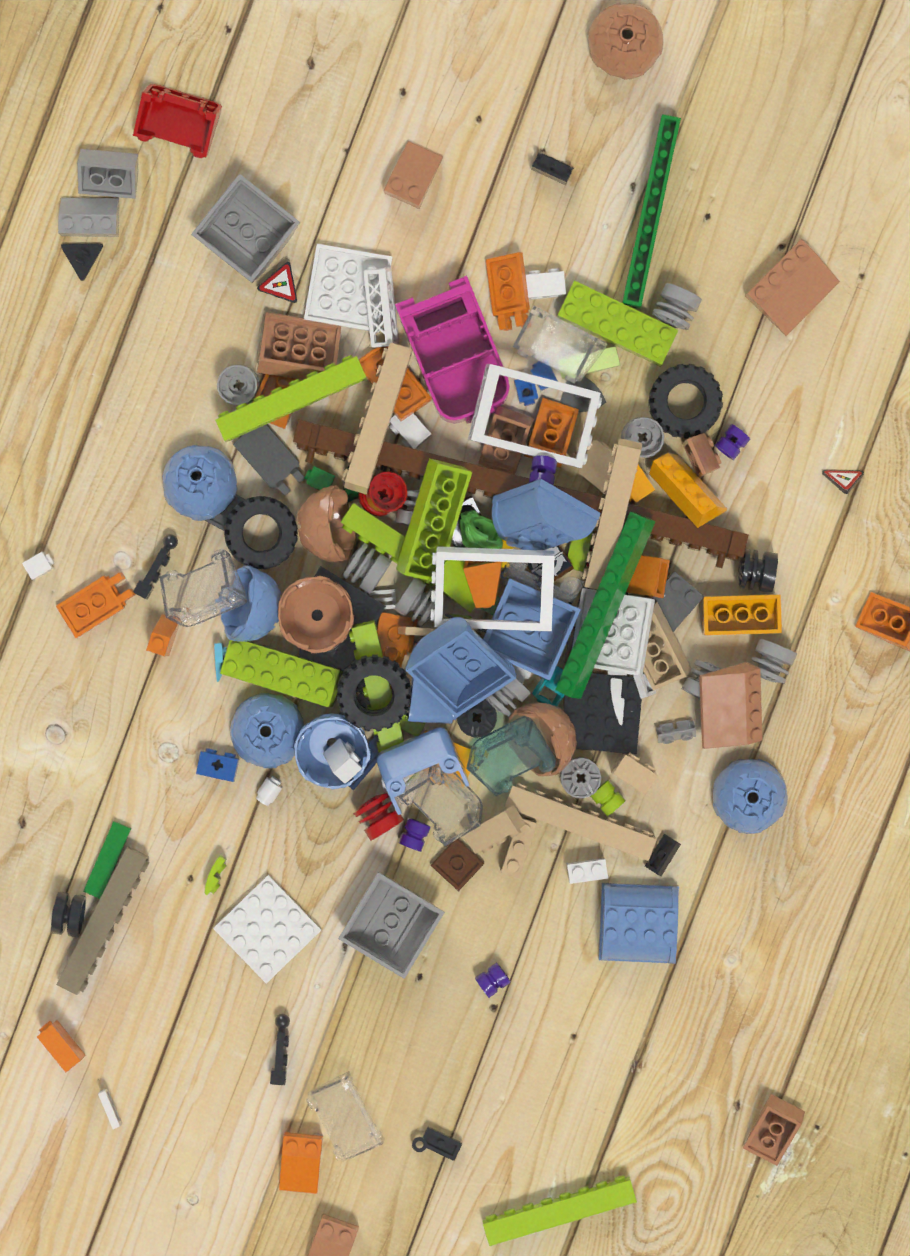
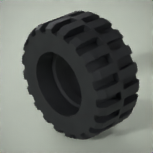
[648,364,723,439]
[224,496,298,569]
[337,654,411,732]

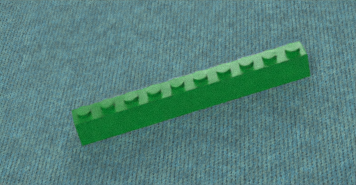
[622,114,681,309]
[555,512,656,699]

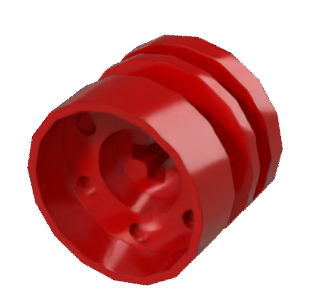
[359,472,408,516]
[353,792,404,841]

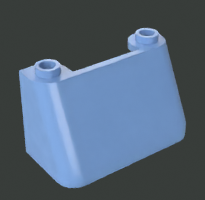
[405,641,457,724]

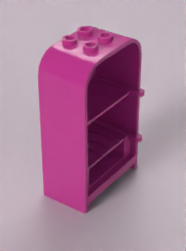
[395,275,510,424]

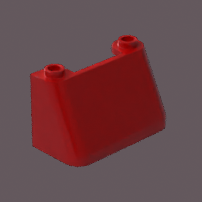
[133,84,222,158]

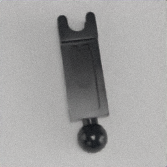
[133,534,178,600]
[270,1014,290,1085]

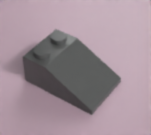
[651,572,704,632]

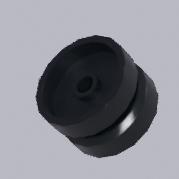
[51,892,86,938]

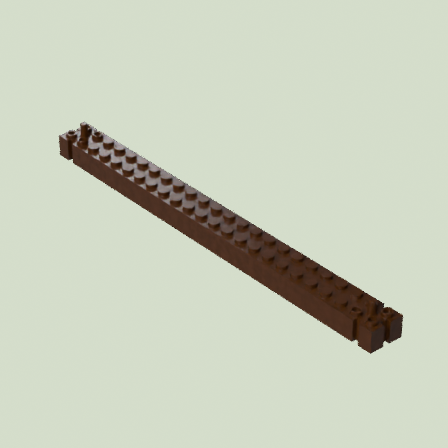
[293,419,749,569]

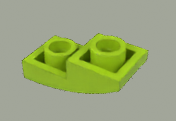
[567,532,594,572]
[204,855,227,895]

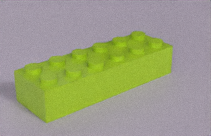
[557,280,678,367]
[396,458,472,581]
[220,640,343,707]

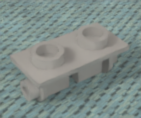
[656,719,696,744]

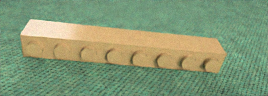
[342,342,412,494]
[582,438,642,590]
[504,783,657,861]

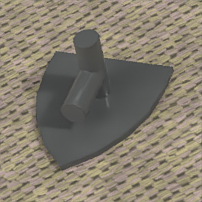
[560,375,607,412]

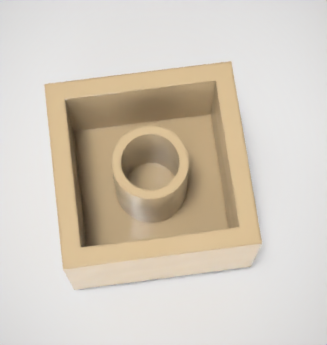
[611,752,658,795]

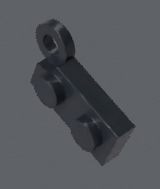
[412,1126,462,1161]

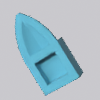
[214,643,227,682]

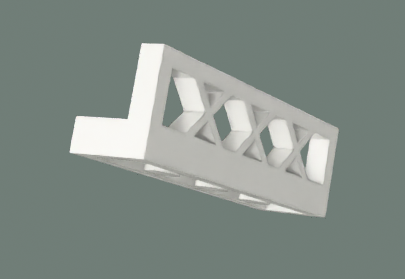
[363,267,399,347]

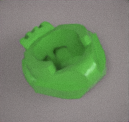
[460,510,503,549]

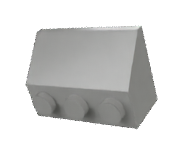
[77,149,138,199]
[58,198,119,237]

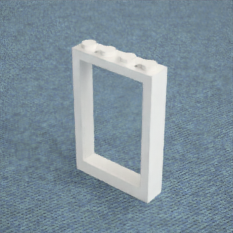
[468,364,602,468]
[431,547,555,631]

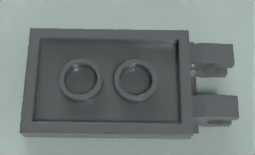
[233,425,305,496]

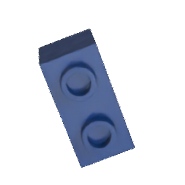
[196,748,240,782]

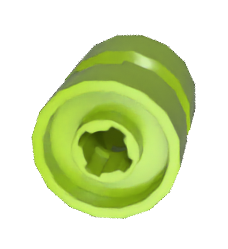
[590,780,626,816]

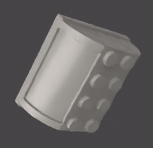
[191,174,300,283]
[338,872,445,979]

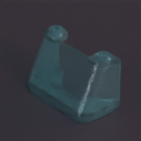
[466,716,556,796]

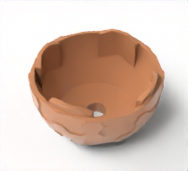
[588,3,663,80]
[297,486,356,563]
[278,576,354,653]
[507,703,577,776]

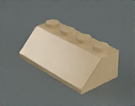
[643,602,692,690]

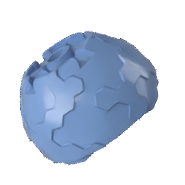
[162,445,238,521]
[221,565,282,642]
[230,693,304,769]
[294,713,370,790]
[713,759,788,834]

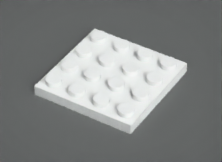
[304,244,393,333]
[572,588,655,676]
[213,875,322,984]

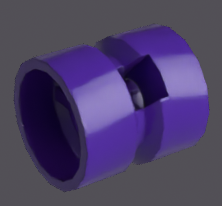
[715,424,751,461]
[529,455,557,486]
[398,818,431,852]
[475,962,511,998]

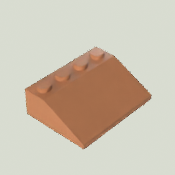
[745,239,840,336]
[257,312,341,380]
[699,662,762,749]

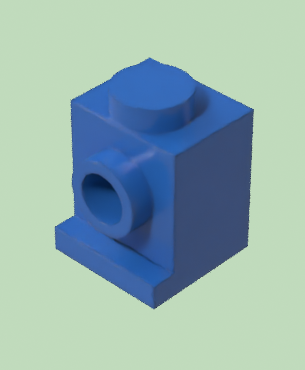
[514,379,538,406]

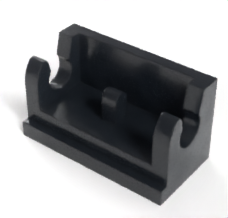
[531,152,574,185]

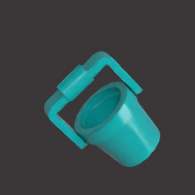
[532,665,564,706]

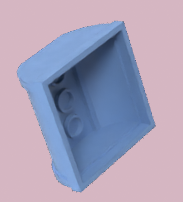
[492,479,600,550]
[483,579,581,680]
[406,617,516,718]
[599,883,679,964]

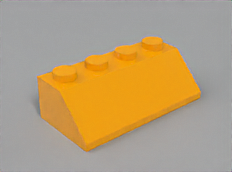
[649,453,727,528]
[702,595,782,635]

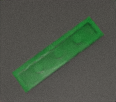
[83,821,132,899]

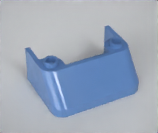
[377,728,469,815]

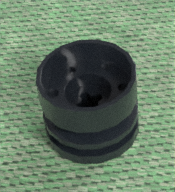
[738,549,778,593]
[457,699,497,738]

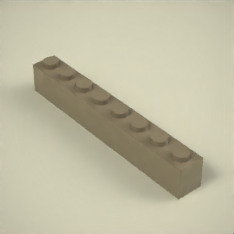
[56,846,150,995]

